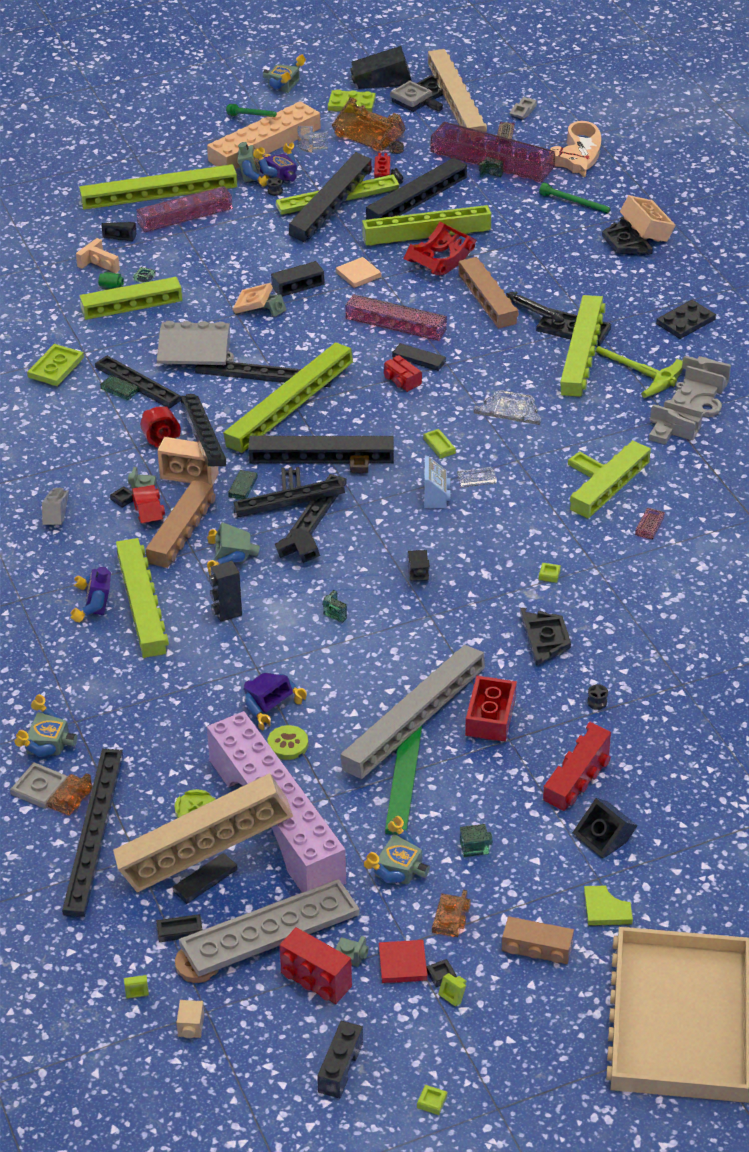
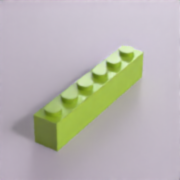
[79,277,182,320]
[570,440,651,519]

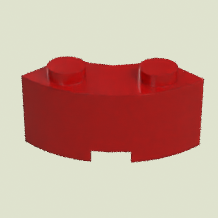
[131,485,165,523]

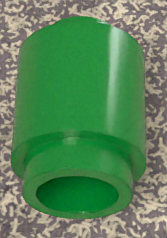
[98,272,124,289]

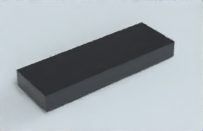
[392,343,446,371]
[172,853,238,904]

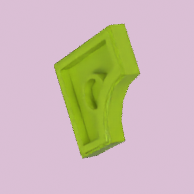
[584,886,633,926]

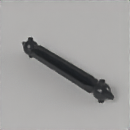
[506,291,564,323]

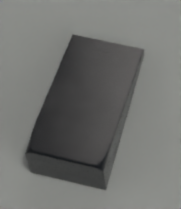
[101,222,137,241]

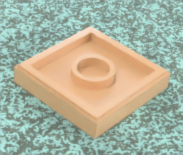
[336,257,381,288]
[233,283,273,314]

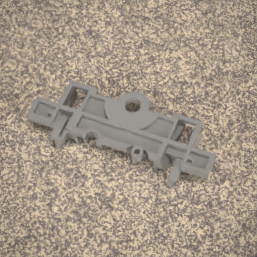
[649,356,731,445]

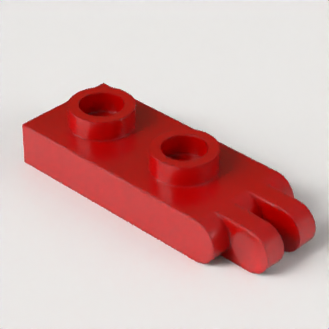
[374,153,390,179]

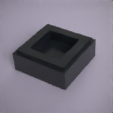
[110,486,133,508]
[426,959,457,987]

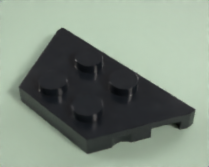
[602,216,653,254]
[520,608,571,665]

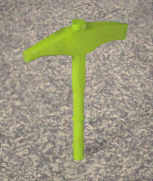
[595,346,684,398]

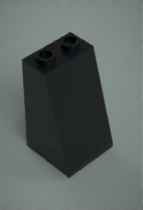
[350,46,412,89]

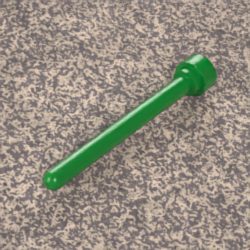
[226,104,277,117]
[539,182,611,213]

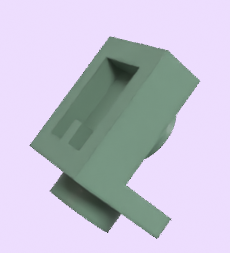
[261,295,286,317]
[128,467,156,489]
[335,936,369,967]

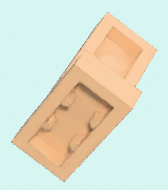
[76,238,120,273]

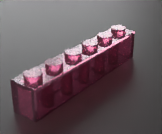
[136,186,232,233]
[345,294,447,341]

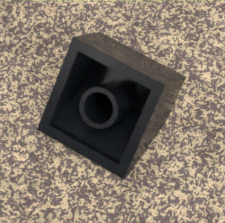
[572,798,638,858]

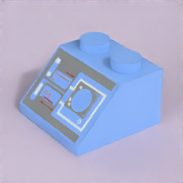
[424,456,450,508]

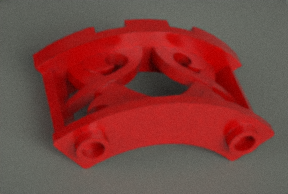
[403,222,477,275]

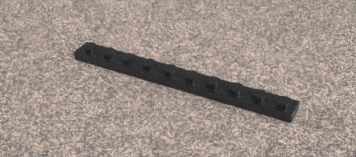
[181,393,226,467]
[62,748,123,917]

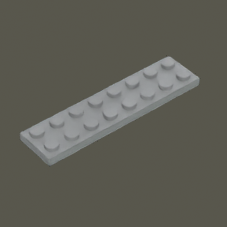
[179,879,360,977]

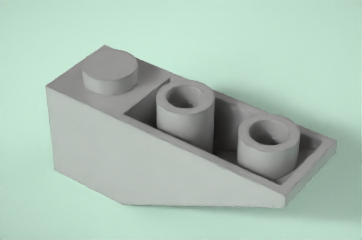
[42,488,69,525]

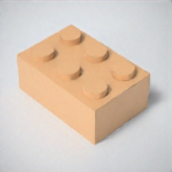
[620,195,676,242]
[158,437,219,485]

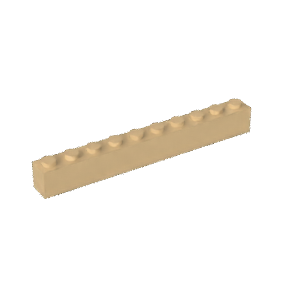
[428,49,487,141]

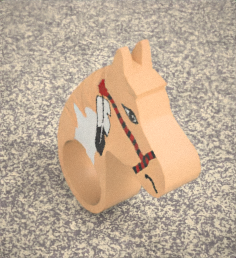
[549,121,601,177]

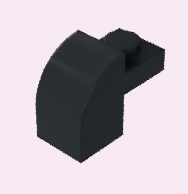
[275,529,320,563]
[407,550,430,581]

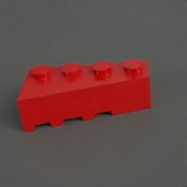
[543,722,611,811]

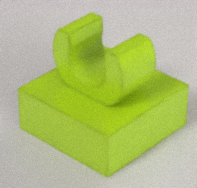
[438,973,467,1007]

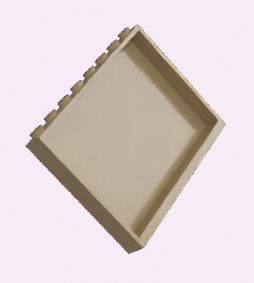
[606,927,749,1103]

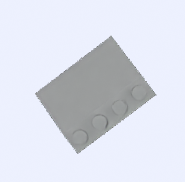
[157,321,230,365]

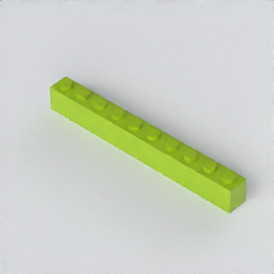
[79,164,237,210]
[223,342,353,453]

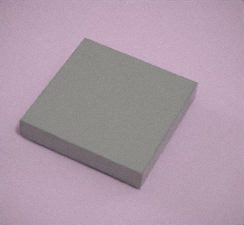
[390,81,432,107]
[10,762,69,809]

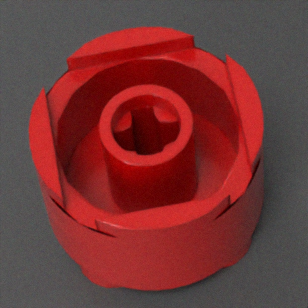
[140,407,181,448]

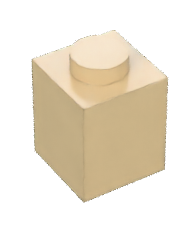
[177,1000,204,1038]

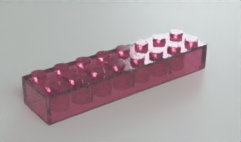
[430,121,555,182]

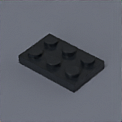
[656,300,716,339]

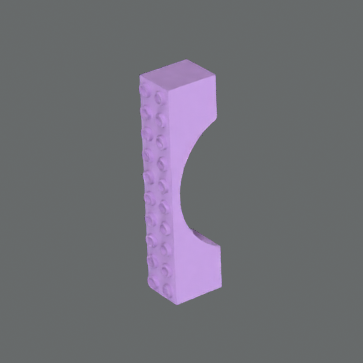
[207,711,346,893]

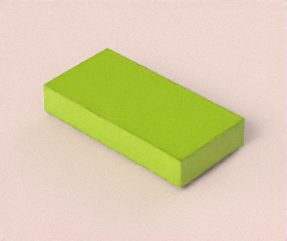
[423,429,456,459]
[568,451,603,478]

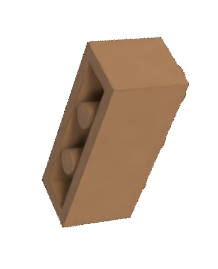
[502,916,574,964]

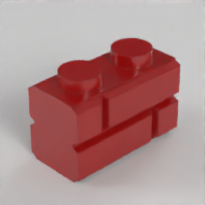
[383,355,422,392]

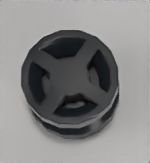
[267,177,283,196]
[587,684,608,710]

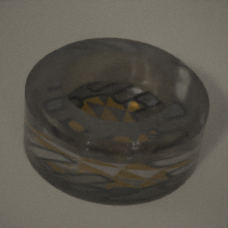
[389,141,404,154]

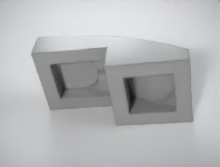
[510,97,537,119]

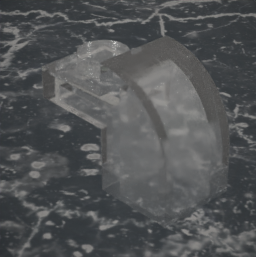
[297,126,328,152]

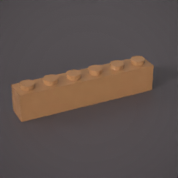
[458,257,519,329]
[146,480,216,568]

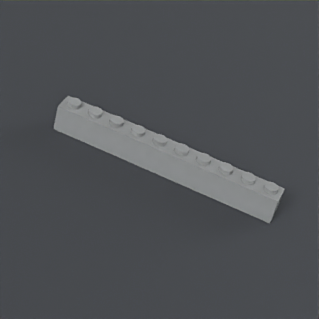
[340,645,485,779]

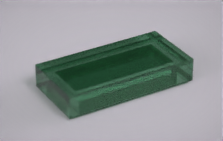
[100,375,139,400]
[228,470,258,500]

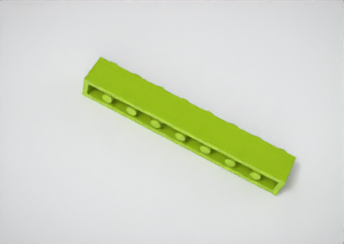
[362,205,491,245]
[560,295,606,397]
[116,538,169,658]

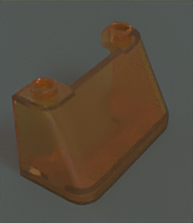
[332,97,406,151]

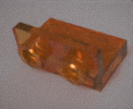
[47,773,93,816]
[432,890,471,937]

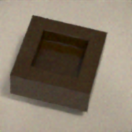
[350,456,369,473]

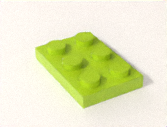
[328,90,376,113]
[27,344,84,386]

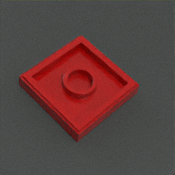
[379,940,427,983]

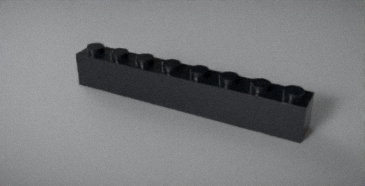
[289,152,372,243]
[366,158,467,220]
[249,436,394,464]

